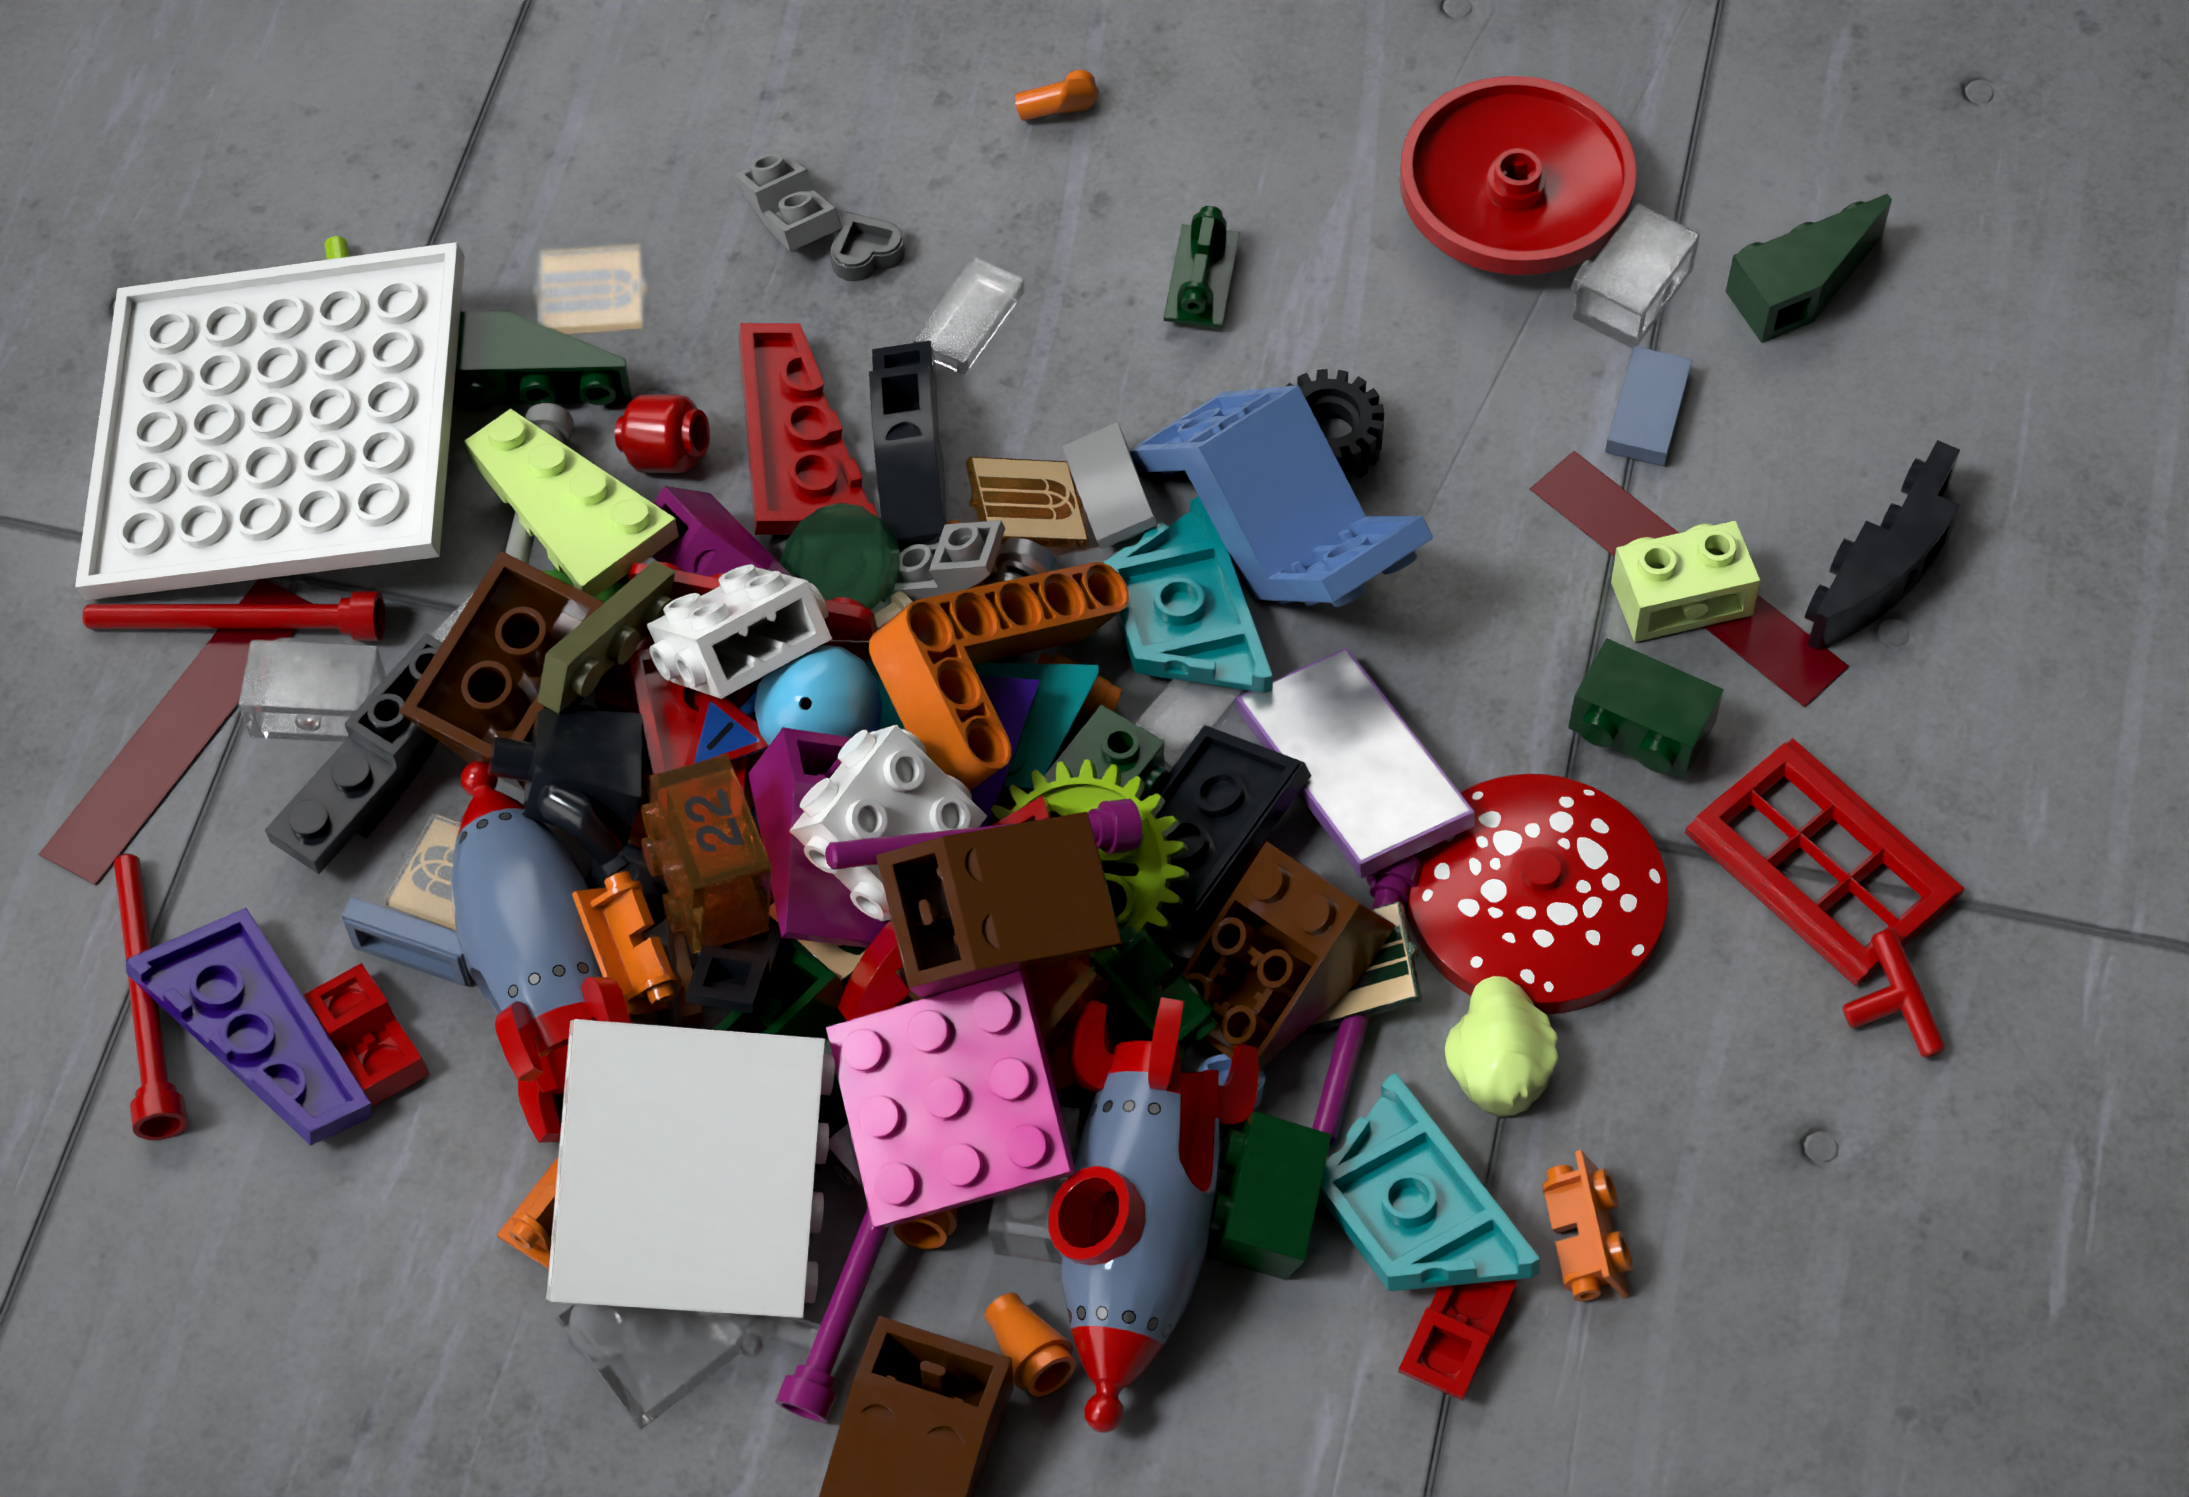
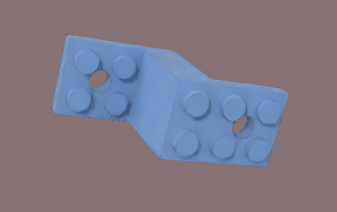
[1129,385,1434,607]

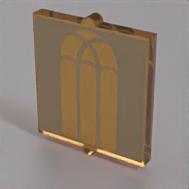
[965,457,1089,548]

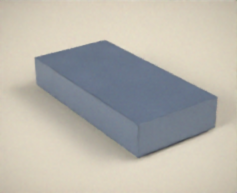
[1605,346,1692,466]
[341,897,474,986]

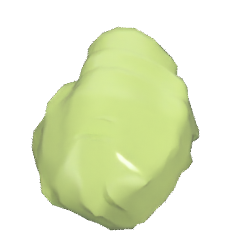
[1445,976,1559,1117]

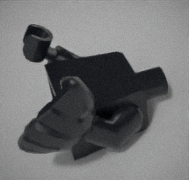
[488,705,681,932]

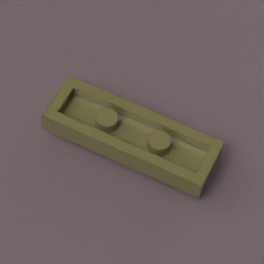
[537,560,676,714]

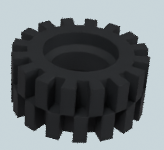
[1286,369,1385,483]

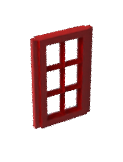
[1685,738,1964,987]

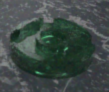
[780,503,900,610]

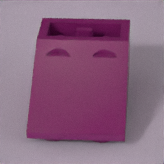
[748,727,891,948]

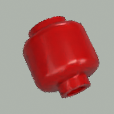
[615,394,710,473]

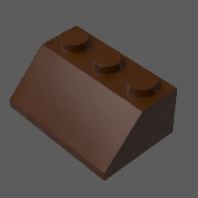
[399,551,605,791]

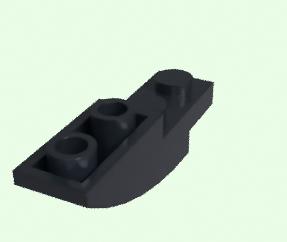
[869,340,947,550]
[1804,440,1960,650]
[265,633,442,874]

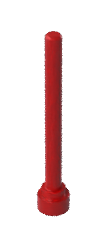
[82,591,385,641]
[114,854,188,1140]

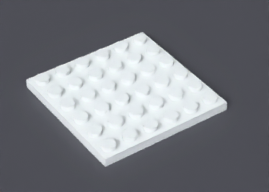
[75,242,465,600]

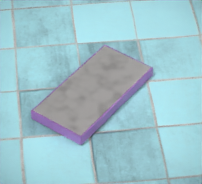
[1236,648,1475,879]

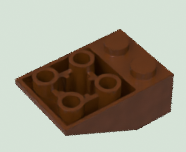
[876,812,1123,999]
[1179,841,1396,1071]
[819,1316,1014,1497]

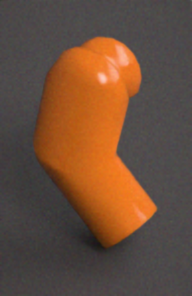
[1015,69,1099,121]

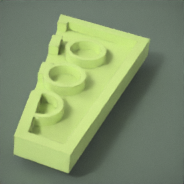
[464,409,679,597]

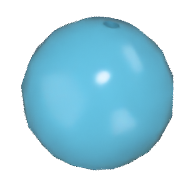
[754,644,883,746]

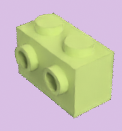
[1611,520,1760,642]

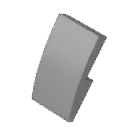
[733,152,842,252]
[1062,422,1158,550]
[882,520,1005,604]

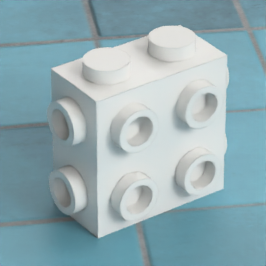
[647,564,832,699]
[789,724,987,921]

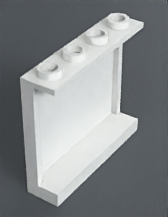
[546,1019,834,1318]

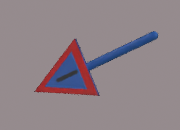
[680,691,768,780]

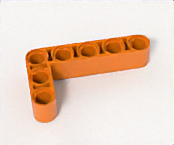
[869,562,1129,792]

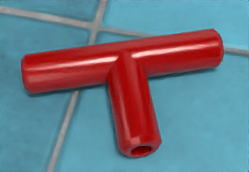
[1842,928,1946,1058]

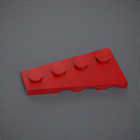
[739,323,879,535]

